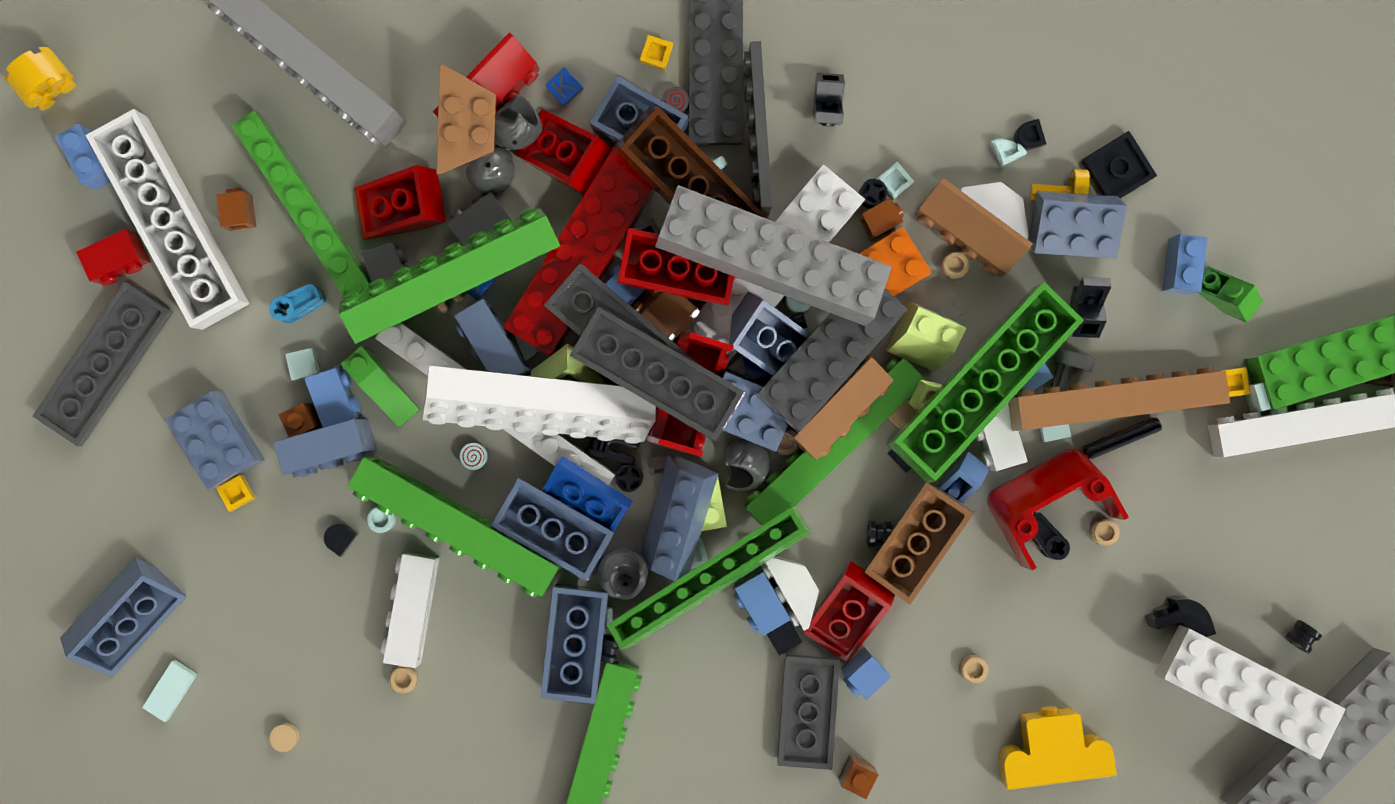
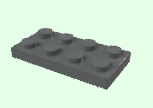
[777,655,840,770]

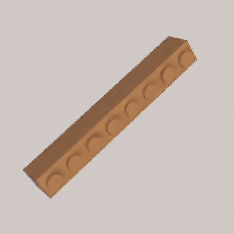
[1008,367,1230,431]

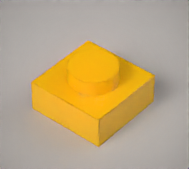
[640,35,674,71]
[1216,367,1250,397]
[216,475,256,512]

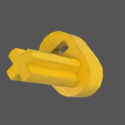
[1029,169,1090,200]

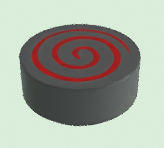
[662,87,689,113]

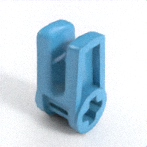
[269,284,326,324]

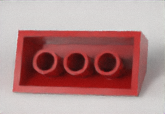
[433,32,540,118]
[617,228,734,306]

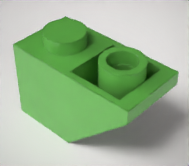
[1197,266,1263,323]

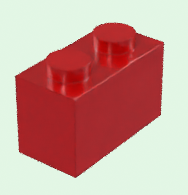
[76,229,150,286]

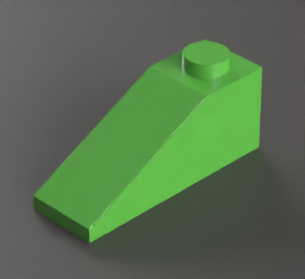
[340,346,420,427]

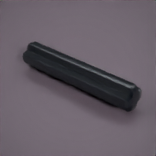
[1083,417,1162,459]

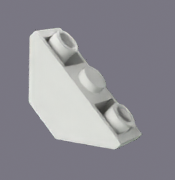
[961,182,1029,239]
[761,556,819,631]

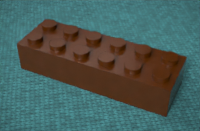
[613,106,770,220]

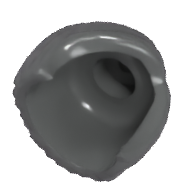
[495,94,542,150]
[466,144,515,194]
[725,439,770,492]
[597,548,649,601]

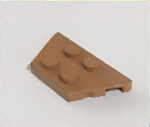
[437,64,496,175]

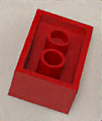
[514,109,612,196]
[354,165,446,240]
[803,561,895,663]

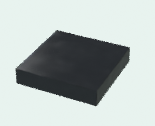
[1081,131,1157,199]

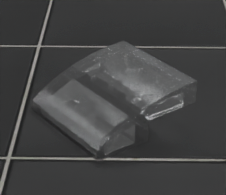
[895,264,965,320]

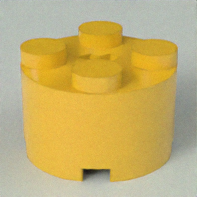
[3,47,76,110]

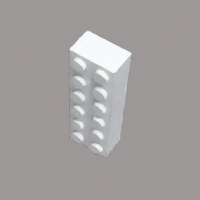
[1155,625,1346,760]

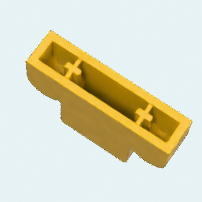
[998,706,1117,790]

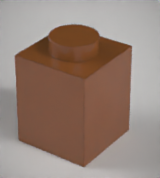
[216,188,257,231]
[859,198,904,241]
[278,403,323,438]
[838,754,879,799]

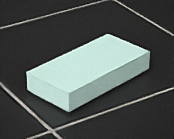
[142,660,198,722]

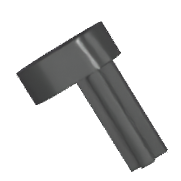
[1051,348,1096,392]

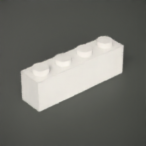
[976,403,1028,471]
[381,552,440,668]

